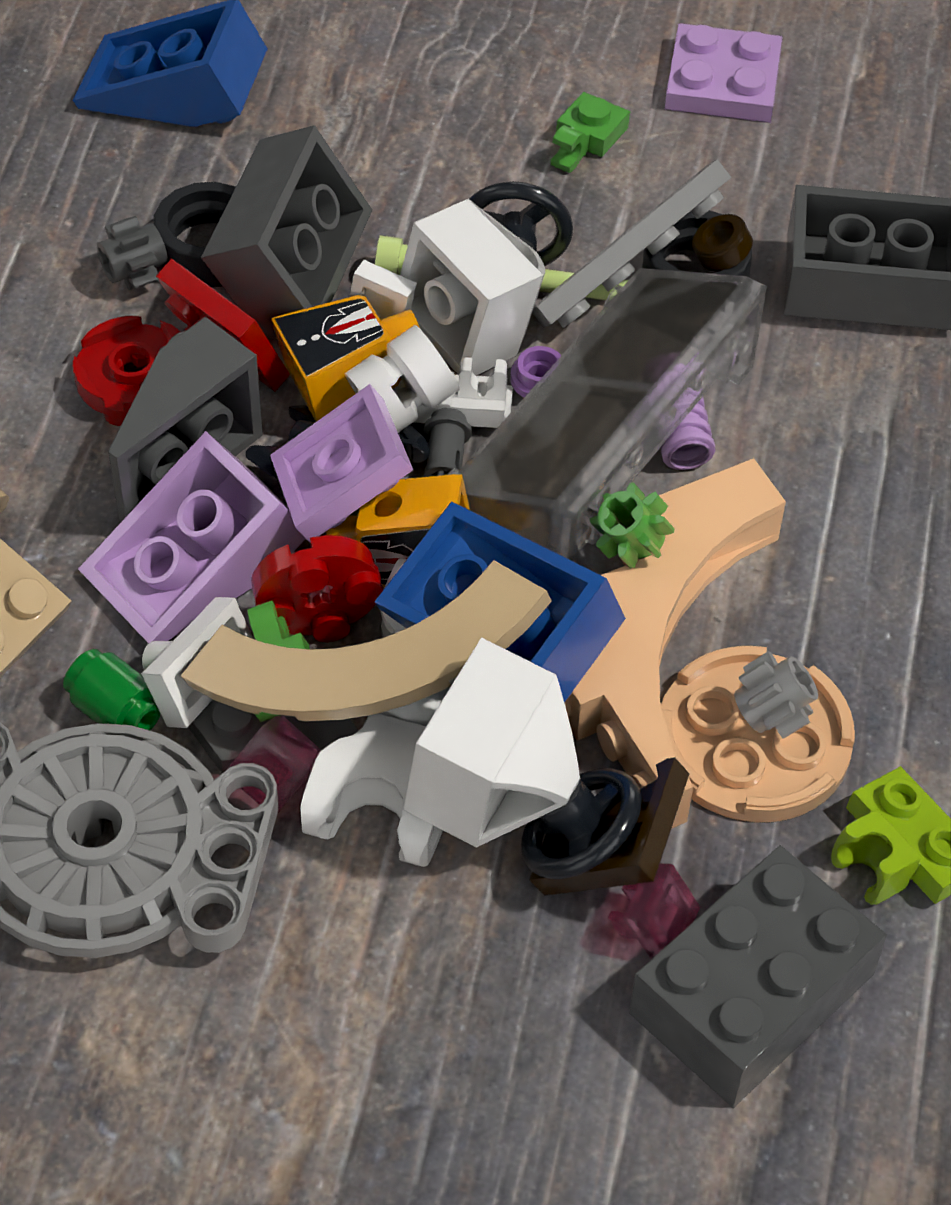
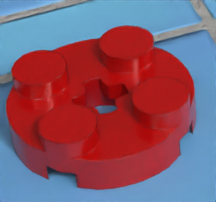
[72,316,181,426]
[251,535,383,643]

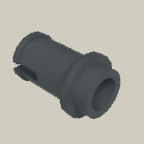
[423,408,472,477]

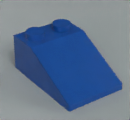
[73,0,268,127]
[375,501,626,703]

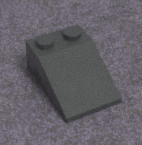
[108,317,263,523]

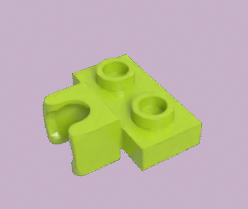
[831,766,951,905]

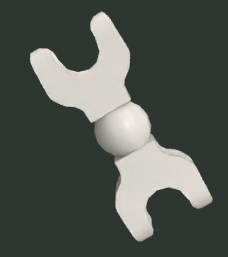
[300,558,457,867]

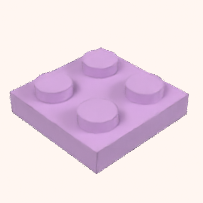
[665,23,782,123]
[270,384,413,542]

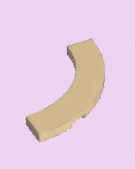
[181,560,552,721]

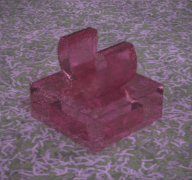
[608,863,700,960]

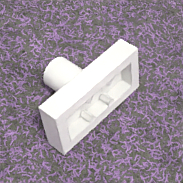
[141,597,254,728]

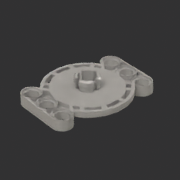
[0,722,278,958]

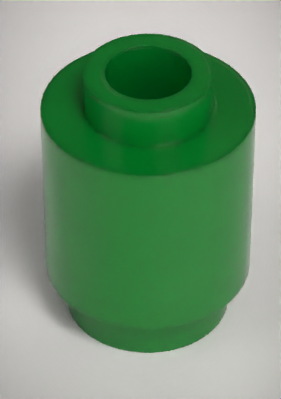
[63,649,161,731]

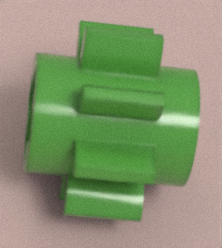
[590,483,675,568]

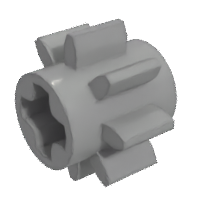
[735,651,818,738]

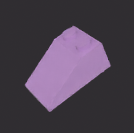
[78,431,306,643]

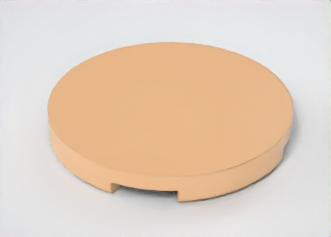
[661,646,855,822]

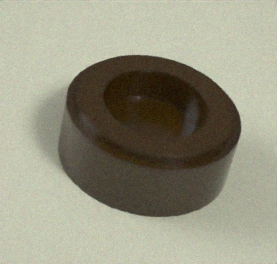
[692,214,753,271]

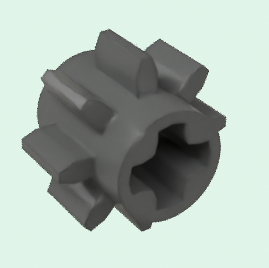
[97,216,168,290]

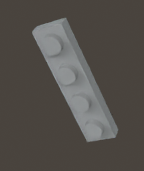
[532,159,732,328]

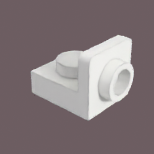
[349,260,417,320]

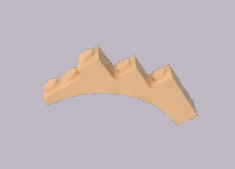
[565,458,786,829]

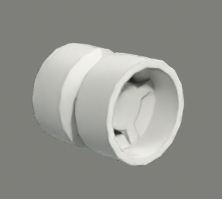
[344,325,460,433]

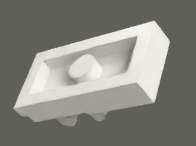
[393,357,513,428]

